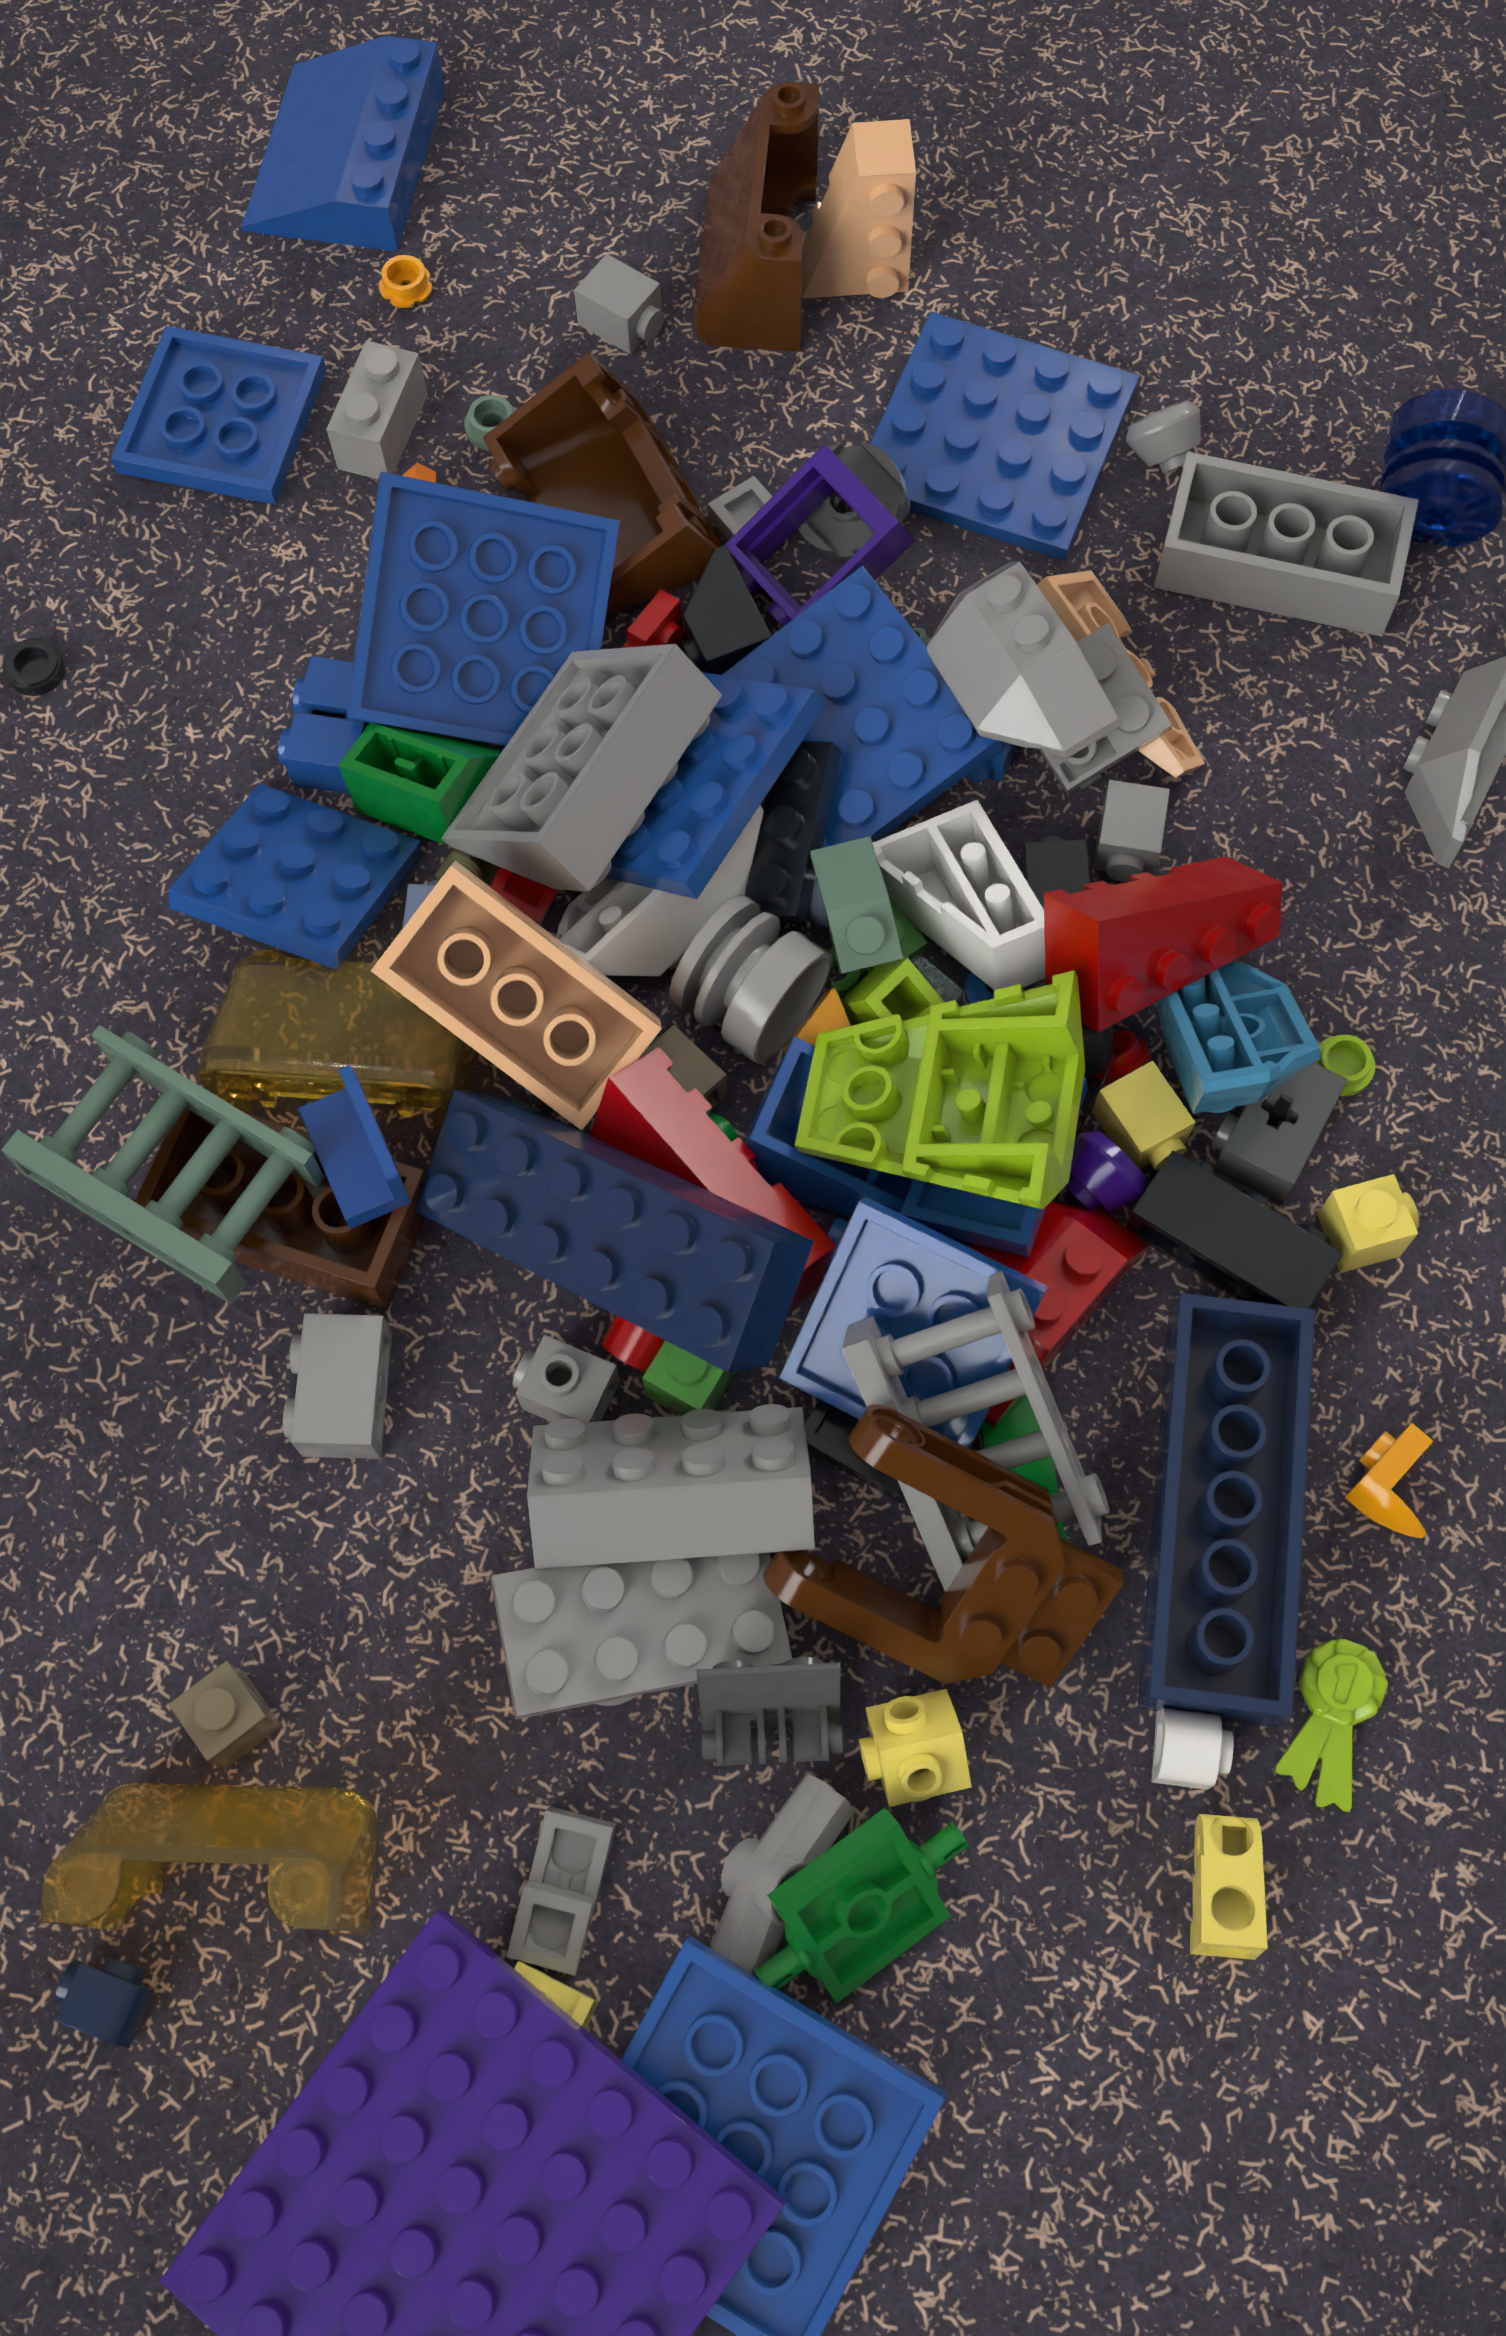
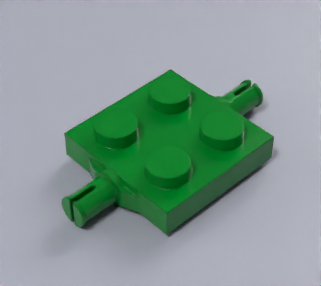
[753,1808,969,2004]

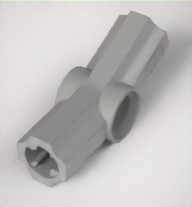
[710,1774,855,1976]

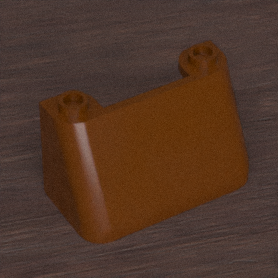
[694,82,819,352]
[483,352,724,618]

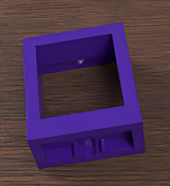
[724,444,915,627]

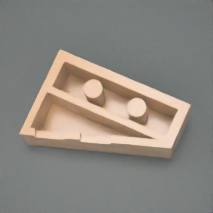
[802,119,916,298]

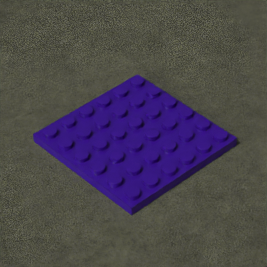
[159,1909,787,2336]

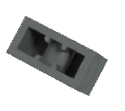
[1211,1063,1348,1204]

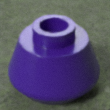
[1065,1130,1147,1212]

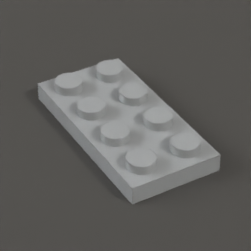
[491,1552,792,1720]

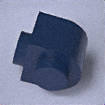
[55,1955,155,2048]

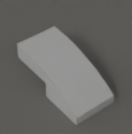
[506,1806,617,1976]

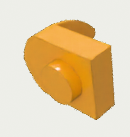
[1345,1423,1433,1539]

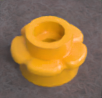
[379,255,432,308]

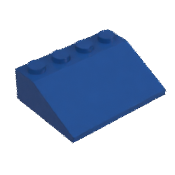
[241,36,445,252]

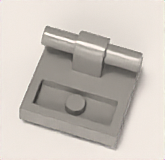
[1039,623,1172,794]

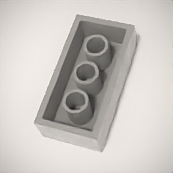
[1154,451,1419,637]
[527,1404,815,1569]

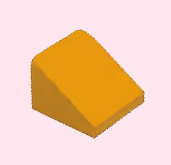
[782,988,851,1053]

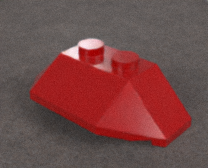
[970,1201,1150,1428]

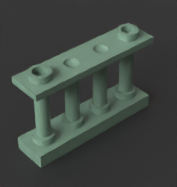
[1,1025,325,1305]

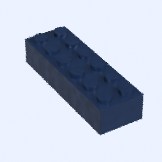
[415,1090,814,1372]
[1137,1293,1315,1728]

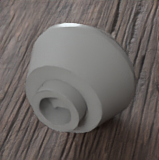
[1126,400,1201,473]

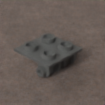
[696,1657,843,1767]

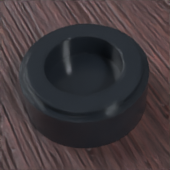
[3,638,65,696]

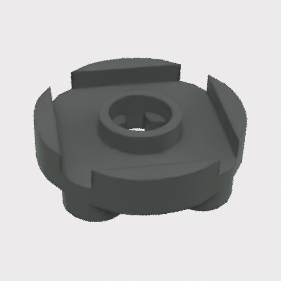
[798,442,911,562]

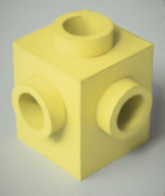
[858,1689,972,1807]

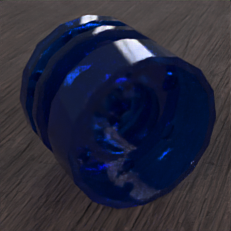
[1380,389,1506,547]

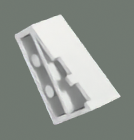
[873,800,1045,990]

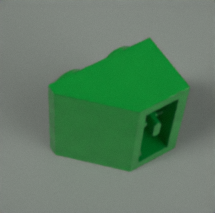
[338,722,503,848]

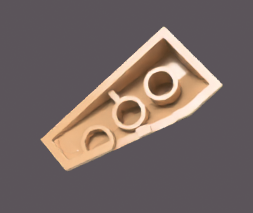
[1037,570,1205,778]

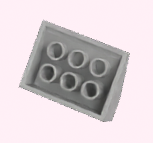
[441,644,722,892]

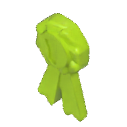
[1274,1638,1388,1812]

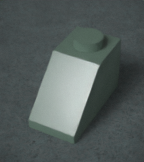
[810,836,903,974]

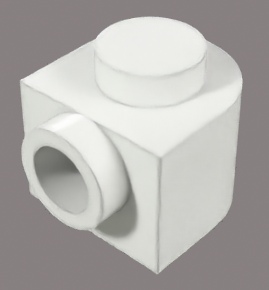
[1151,1707,1234,1790]

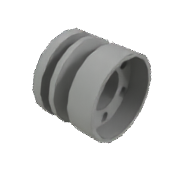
[669,895,833,1063]

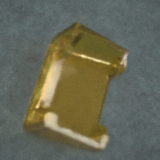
[198,950,476,1128]
[39,1783,378,1936]

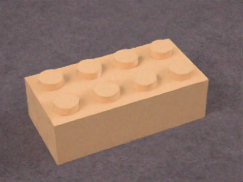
[371,861,662,1131]

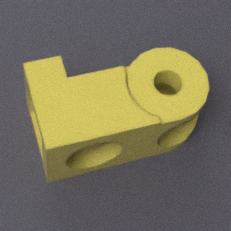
[1190,1814,1268,1960]

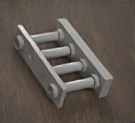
[842,1271,1109,1592]

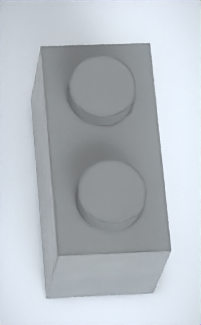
[326,340,428,479]
[283,1313,392,1459]

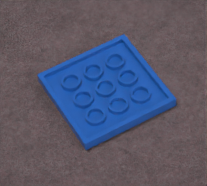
[870,311,1140,560]
[346,472,620,747]
[722,565,1003,848]
[606,672,825,899]
[621,1936,947,2336]

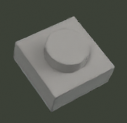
[708,476,772,541]

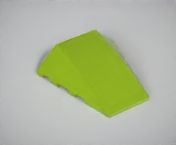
[794,970,1085,1210]

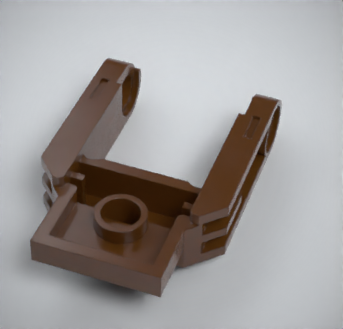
[763,1404,1124,1688]

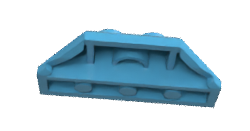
[1156,961,1320,1114]

